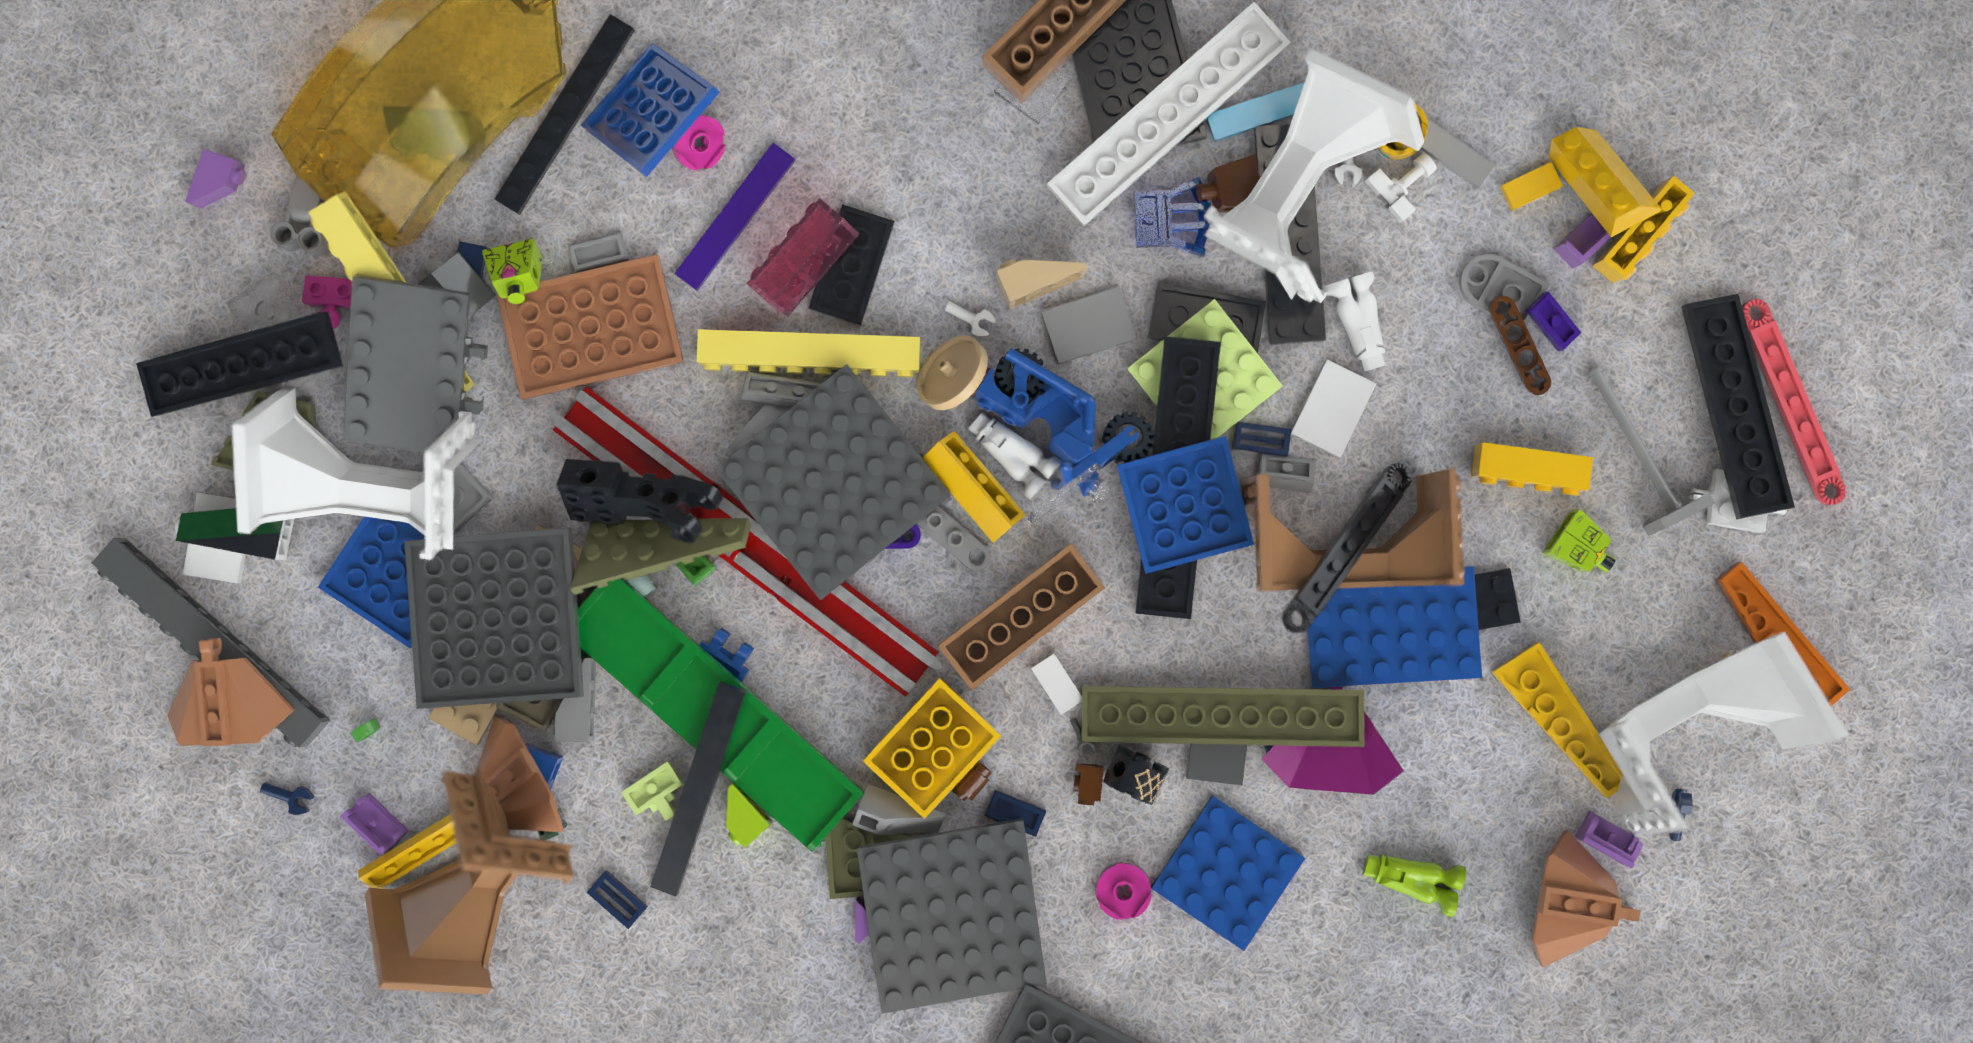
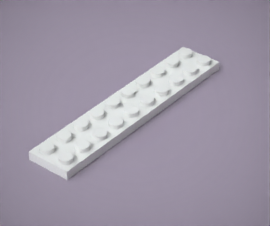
[1047,2,1291,227]

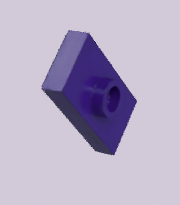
[1525,291,1581,351]

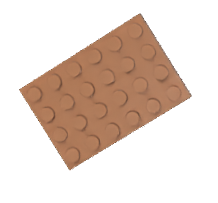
[496,254,684,400]

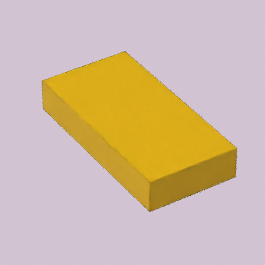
[1500,162,1563,211]

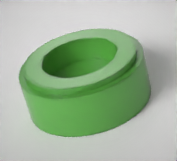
[350,718,381,742]

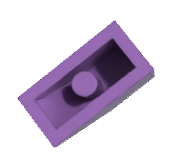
[185,149,245,209]

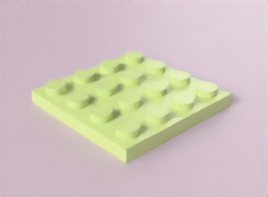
[1127,299,1283,440]

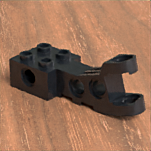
[556,459,723,543]

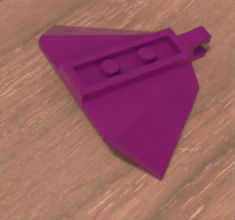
[1261,687,1404,795]

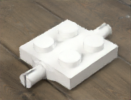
[1690,469,1787,533]

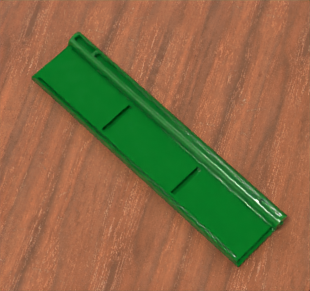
[578,578,865,852]

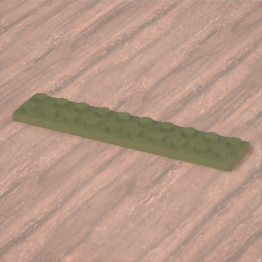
[1082,686,1364,747]

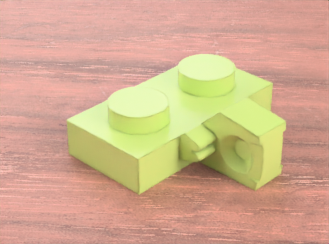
[621,761,684,821]

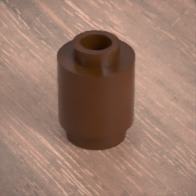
[952,761,992,801]

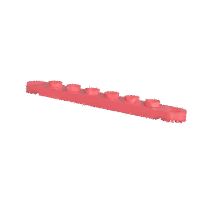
[1742,299,1847,505]

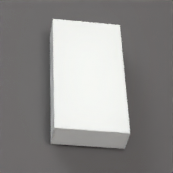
[1031,653,1082,715]

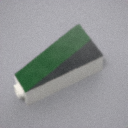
[175,508,294,560]

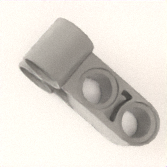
[270,171,332,257]

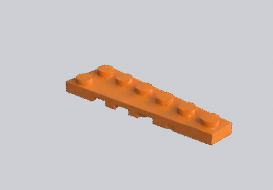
[1717,562,1851,706]

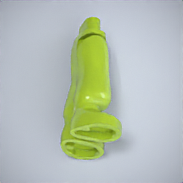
[1362,854,1467,917]

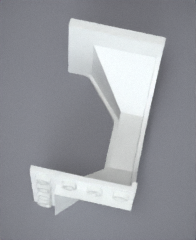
[1205,48,1424,303]
[232,386,482,560]
[1599,632,1849,835]

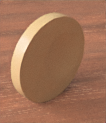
[917,335,988,410]

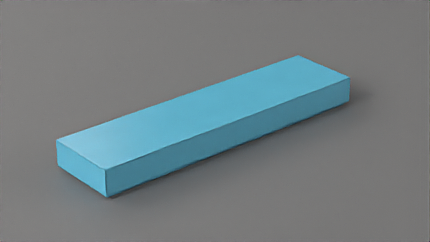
[1206,82,1305,142]

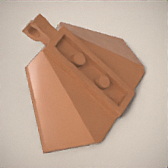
[167,638,295,746]
[477,715,564,832]
[1531,830,1641,967]

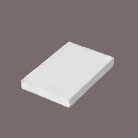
[1291,360,1377,458]
[183,493,246,583]

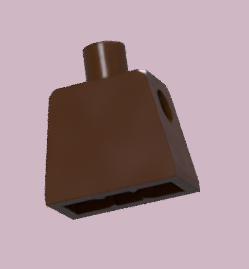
[1196,155,1260,213]

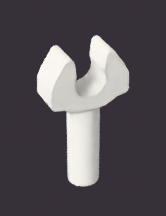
[1333,157,1362,187]
[945,301,996,337]

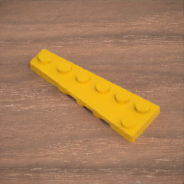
[1491,642,1623,798]

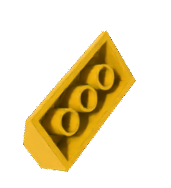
[1549,127,1661,237]

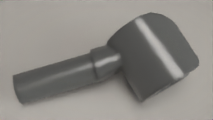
[1070,718,1095,757]

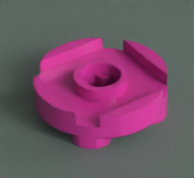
[672,114,725,170]
[1096,862,1151,920]

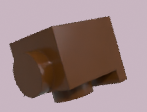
[1073,762,1104,805]

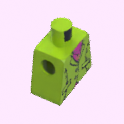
[482,238,543,304]

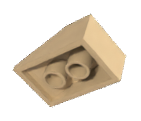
[996,259,1087,310]

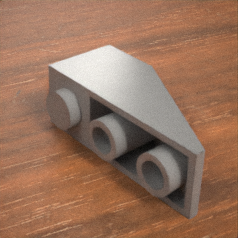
[852,784,946,835]

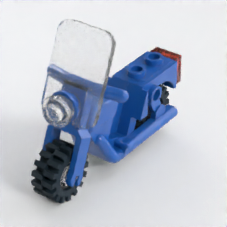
[970,348,1155,524]

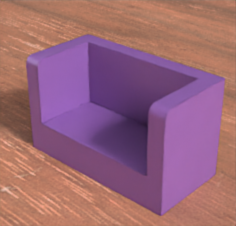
[1554,213,1611,269]

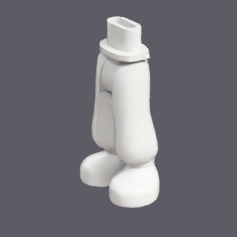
[1323,271,1386,372]
[969,412,1062,500]

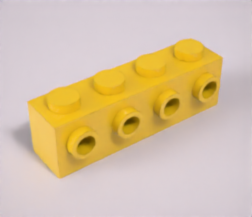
[1592,175,1695,283]
[922,431,1026,543]
[1471,442,1593,496]

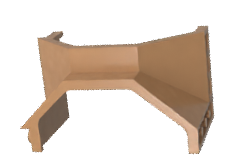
[1241,468,1464,591]
[365,768,574,994]

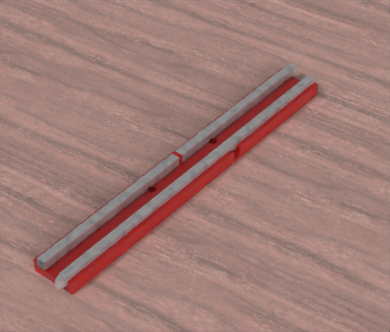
[549,386,942,697]

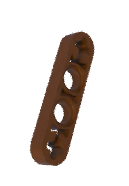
[1488,295,1551,395]

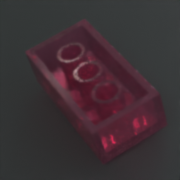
[746,198,860,317]

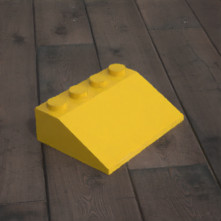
[863,677,1001,819]

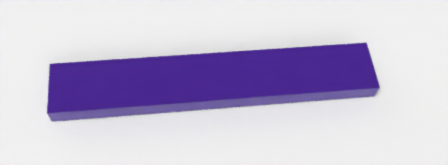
[674,143,796,291]

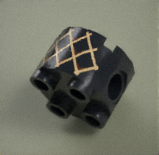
[1103,745,1169,805]

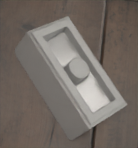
[1257,453,1315,493]

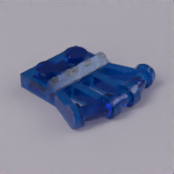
[1133,177,1211,257]

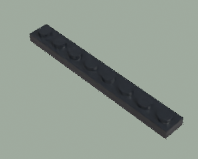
[495,14,635,215]

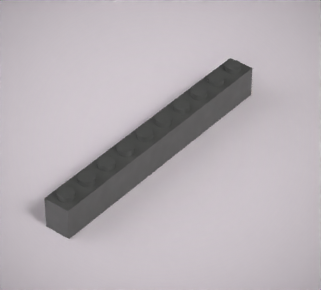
[91,538,331,748]

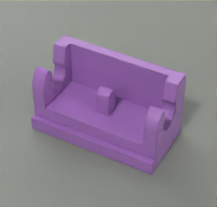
[340,793,409,855]
[1575,811,1643,868]

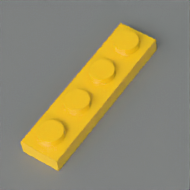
[358,814,456,888]

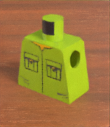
[1542,509,1616,573]

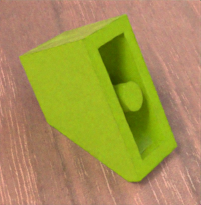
[726,783,773,848]

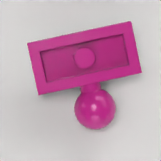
[302,275,352,329]

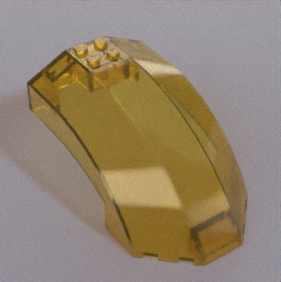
[271,0,566,248]

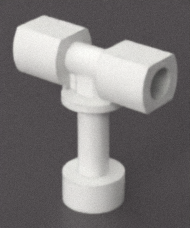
[1364,153,1437,222]

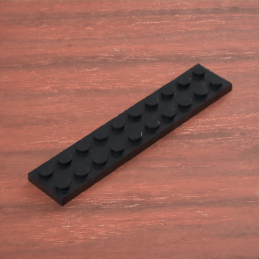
[1135,336,1221,619]

